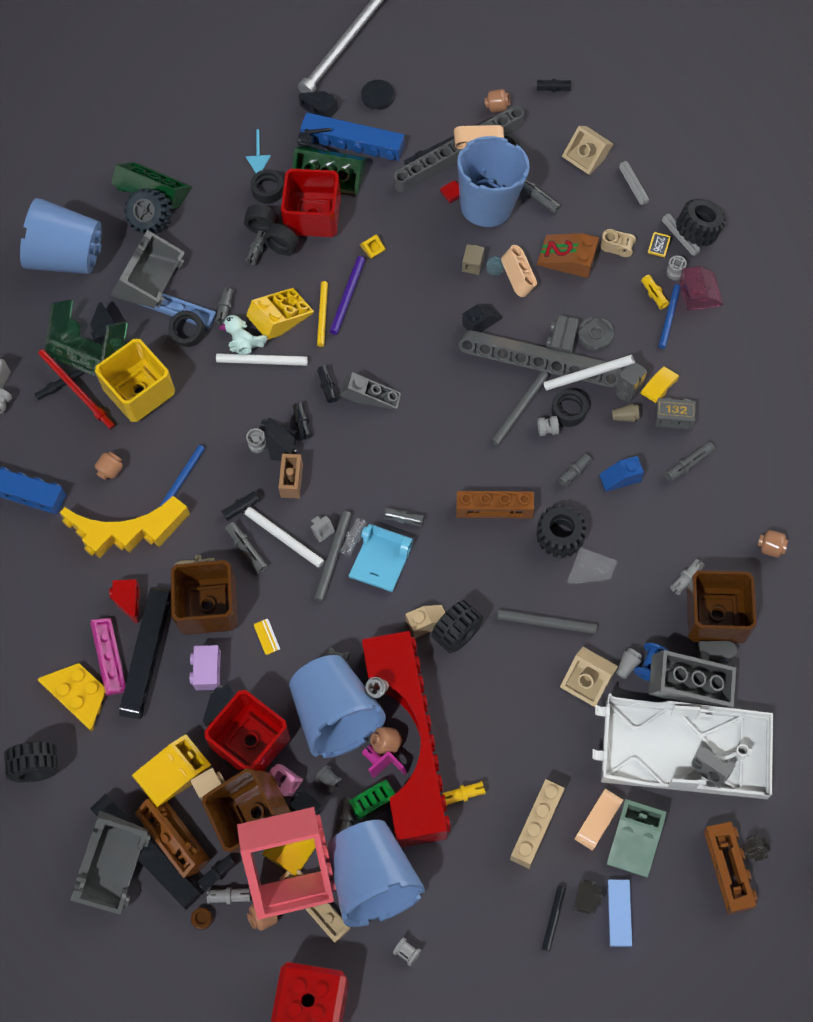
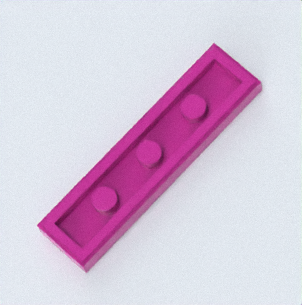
[90,618,126,695]

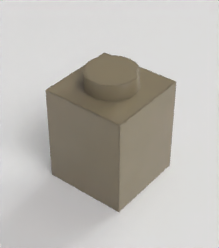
[462,244,484,275]

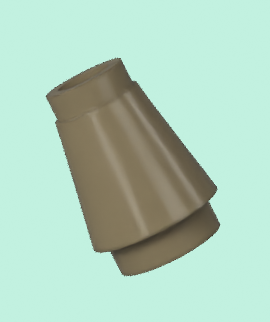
[612,404,640,422]

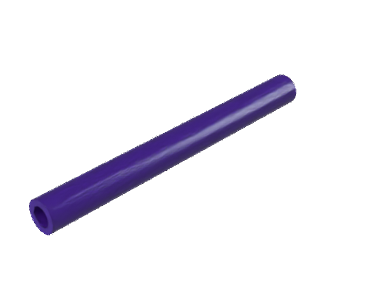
[329,256,365,335]

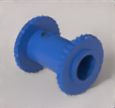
[634,643,669,682]

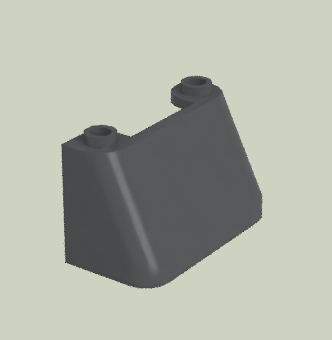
[110,230,185,308]
[70,811,151,914]

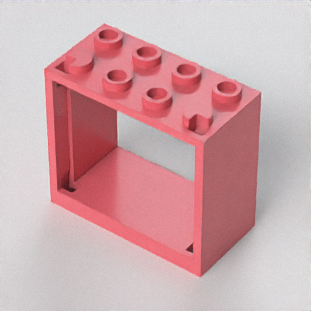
[237,807,336,920]

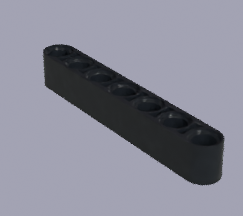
[119,587,171,720]
[90,794,201,910]

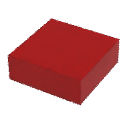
[440,180,460,203]

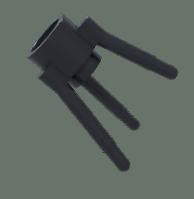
[297,128,333,152]

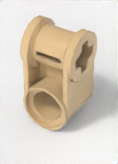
[600,229,636,257]

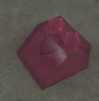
[679,266,723,311]

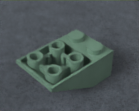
[606,799,667,878]

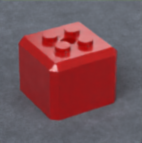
[281,169,341,237]
[205,690,291,772]
[271,962,349,1022]

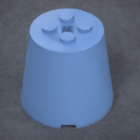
[457,136,529,227]
[20,198,102,274]
[289,655,386,758]
[327,820,425,927]

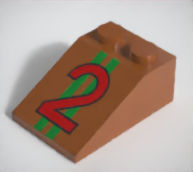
[537,233,599,278]

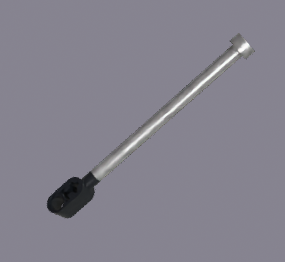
[298,0,384,93]

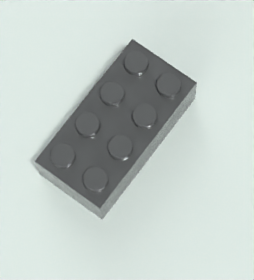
[649,650,736,708]

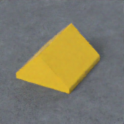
[262,838,316,877]

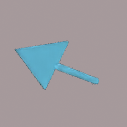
[245,129,271,173]

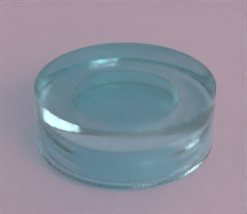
[487,257,504,275]

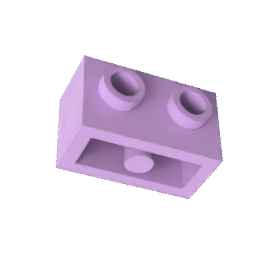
[190,645,221,690]

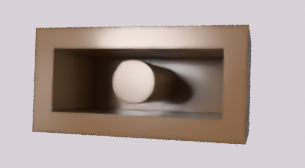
[279,454,303,499]

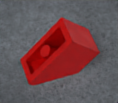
[109,579,140,623]

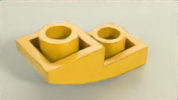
[641,367,679,403]

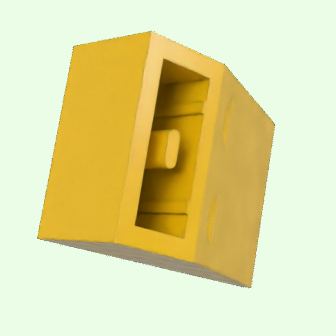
[246,288,314,340]
[132,734,211,807]

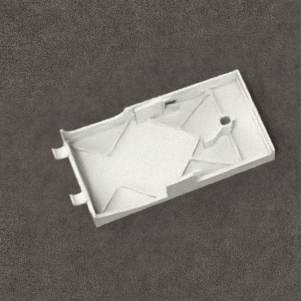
[592,694,773,799]

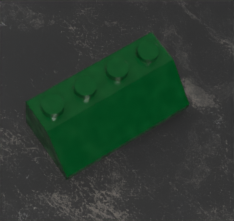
[292,146,366,195]
[111,162,192,209]

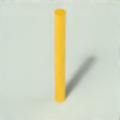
[317,281,328,347]

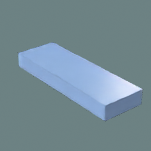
[607,880,632,947]

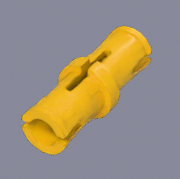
[641,275,669,310]
[442,781,486,805]

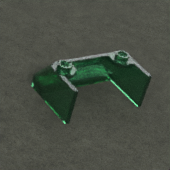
[45,300,128,376]

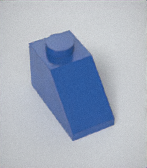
[599,456,644,492]

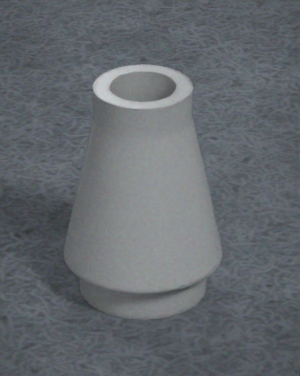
[616,648,642,679]
[366,677,389,698]

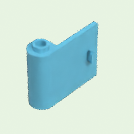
[349,524,413,592]

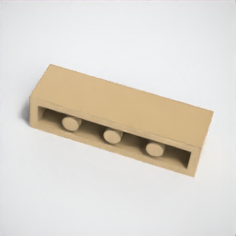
[510,779,565,869]

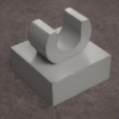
[311,516,335,542]

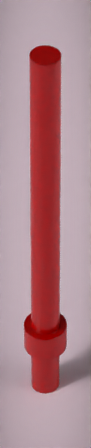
[38,349,115,430]

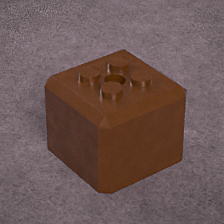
[171,560,238,635]
[686,570,757,643]
[202,768,291,853]

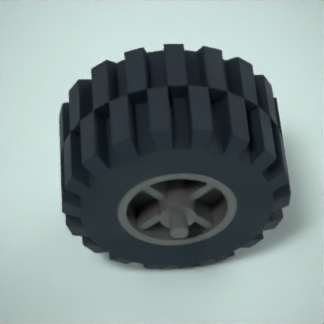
[124,188,173,234]

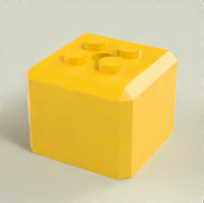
[95,339,175,422]

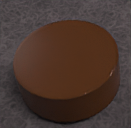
[191,907,213,930]

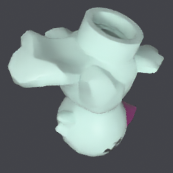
[219,315,268,354]

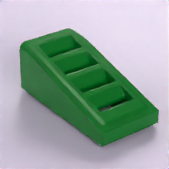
[348,780,395,820]

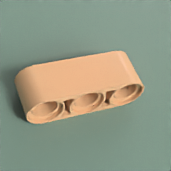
[454,125,504,149]
[501,245,537,297]
[575,788,623,851]

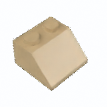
[562,126,613,175]
[560,647,618,707]

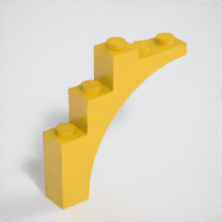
[60,496,190,558]

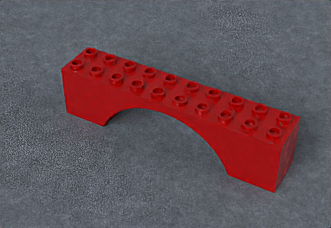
[362,631,451,848]

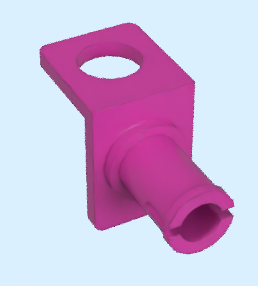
[362,745,407,778]

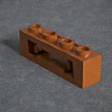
[456,491,534,519]
[135,798,210,878]
[703,822,758,915]

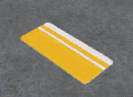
[254,619,280,655]

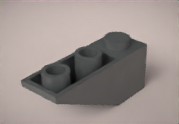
[339,372,401,410]

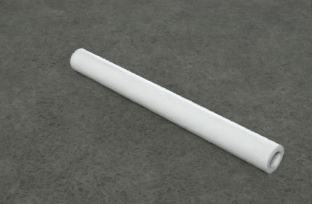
[216,353,308,366]
[544,355,635,391]
[245,507,325,568]

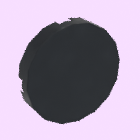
[361,79,394,110]

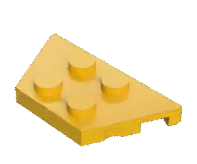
[38,663,106,732]

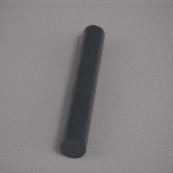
[542,886,566,952]

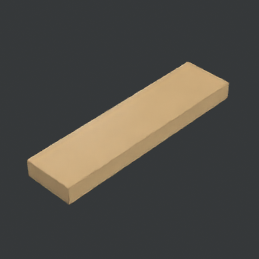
[279,869,351,943]

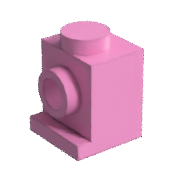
[269,764,303,797]

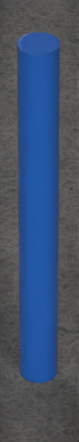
[658,284,681,349]
[159,445,205,506]

